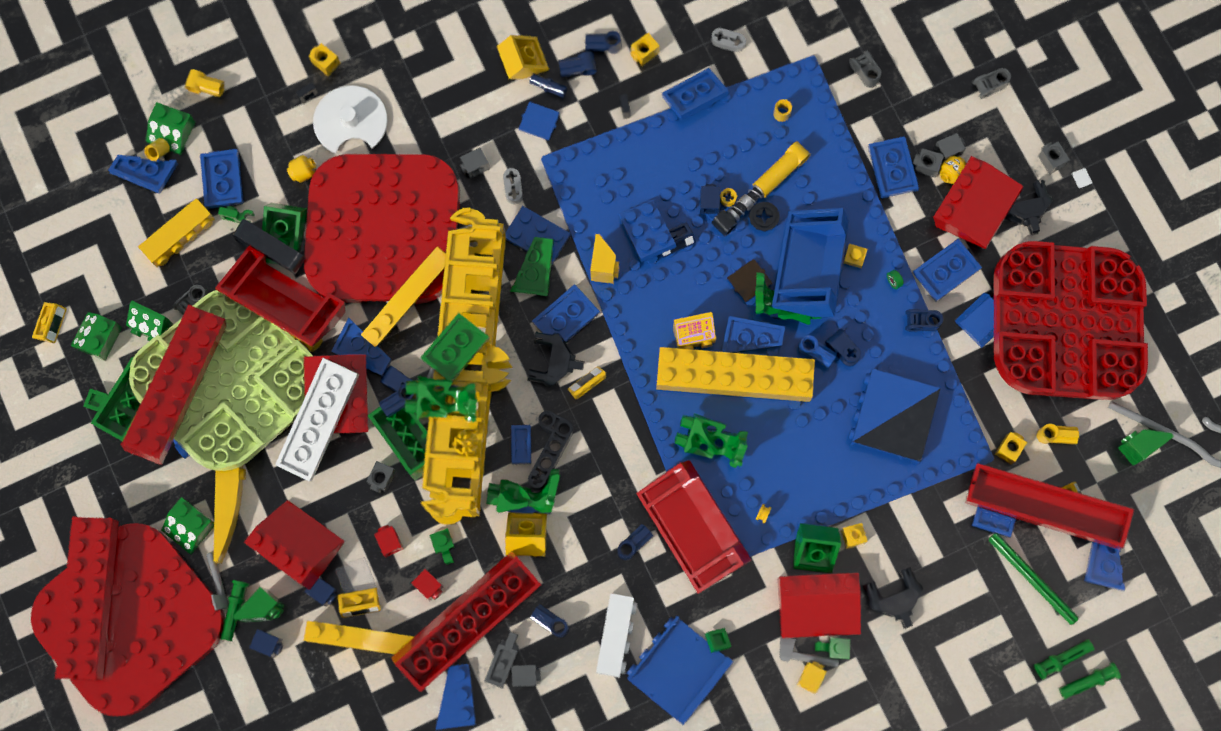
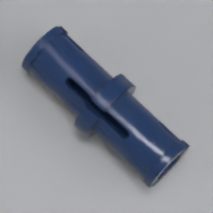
[529,73,568,98]

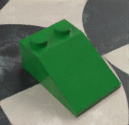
[262,203,307,264]

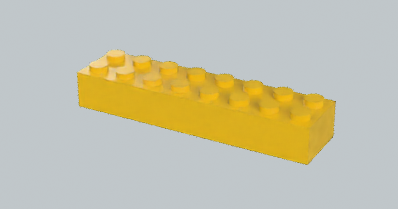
[656,347,815,402]

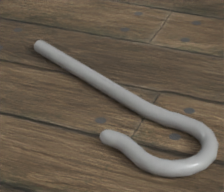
[1108,401,1221,468]

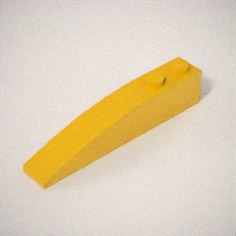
[361,246,446,347]
[214,465,246,564]
[303,621,414,654]

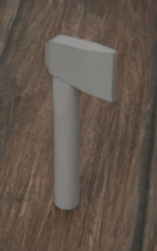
[207,552,229,610]
[780,636,839,667]

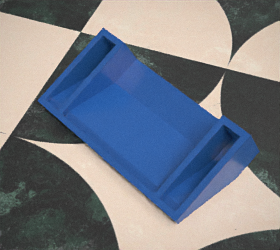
[772,208,849,317]

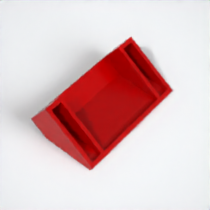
[215,246,345,347]
[636,460,752,594]

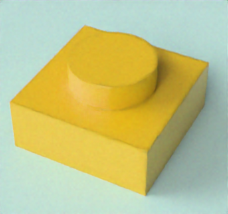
[843,244,867,268]

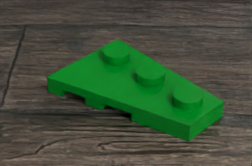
[510,237,554,296]

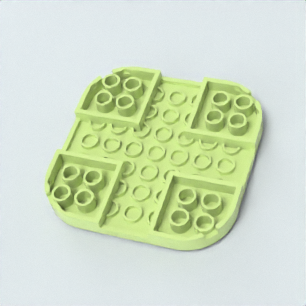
[129,290,313,471]

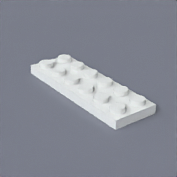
[275,358,359,481]

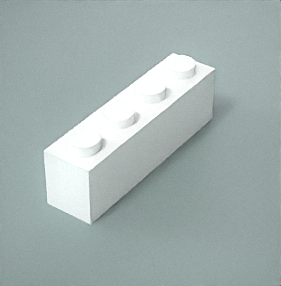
[596,593,637,678]

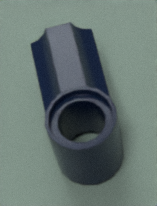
[585,31,622,54]
[559,52,597,77]
[379,384,416,418]
[617,524,654,560]
[530,604,569,638]

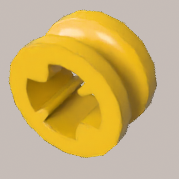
[720,188,737,207]
[755,504,772,523]

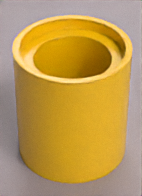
[774,99,792,122]
[144,138,170,161]

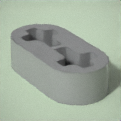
[711,28,746,52]
[503,168,523,204]

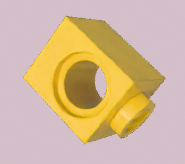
[630,32,660,66]
[309,43,340,76]
[995,432,1027,465]
[840,523,868,549]
[796,661,827,694]

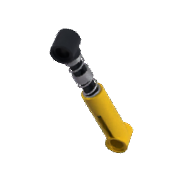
[711,141,811,236]

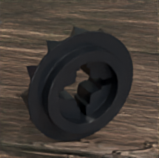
[749,202,780,232]

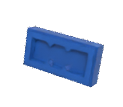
[511,425,531,465]
[972,507,1016,538]

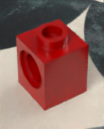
[374,525,404,557]
[412,569,444,601]

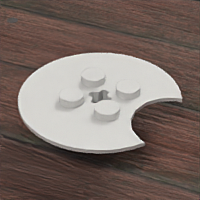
[313,86,387,154]

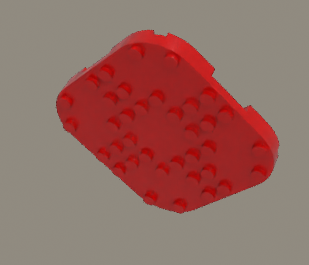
[304,154,460,304]
[994,241,1148,400]
[31,523,225,716]

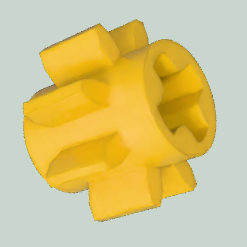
[454,430,479,457]

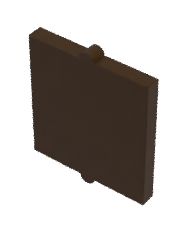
[727,259,772,303]

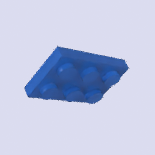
[662,68,729,121]
[868,136,919,199]
[200,149,243,209]
[618,200,676,262]
[506,206,571,266]
[913,239,982,302]
[532,284,600,342]

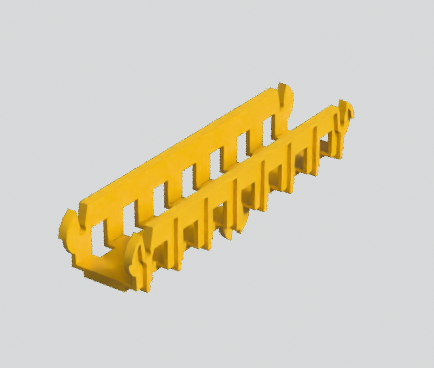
[421,207,513,525]

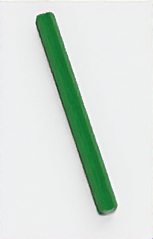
[989,533,1079,625]

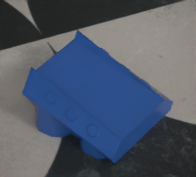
[955,293,994,348]

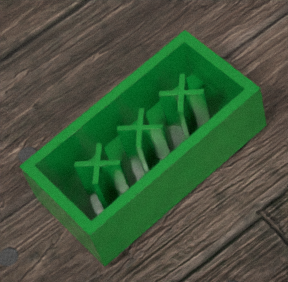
[91,357,140,442]
[367,407,428,481]

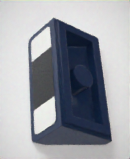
[660,222,696,258]

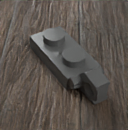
[485,632,519,689]

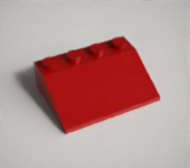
[933,156,1024,249]
[304,354,368,434]
[244,500,345,590]
[777,573,861,638]

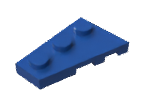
[109,155,178,194]
[722,316,785,353]
[1084,542,1125,591]
[436,664,476,730]

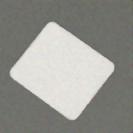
[1072,168,1092,188]

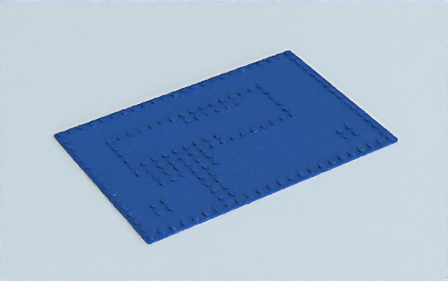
[541,56,994,557]

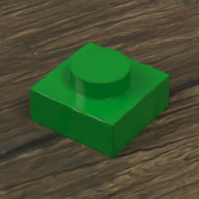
[83,389,108,412]
[705,628,731,653]

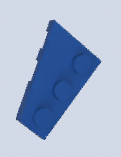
[331,317,392,376]

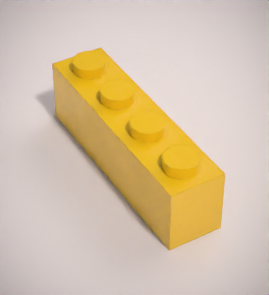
[138,198,215,268]

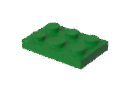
[420,313,490,382]

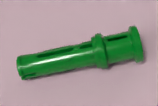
[220,580,250,641]
[1034,639,1094,680]
[1058,662,1121,700]

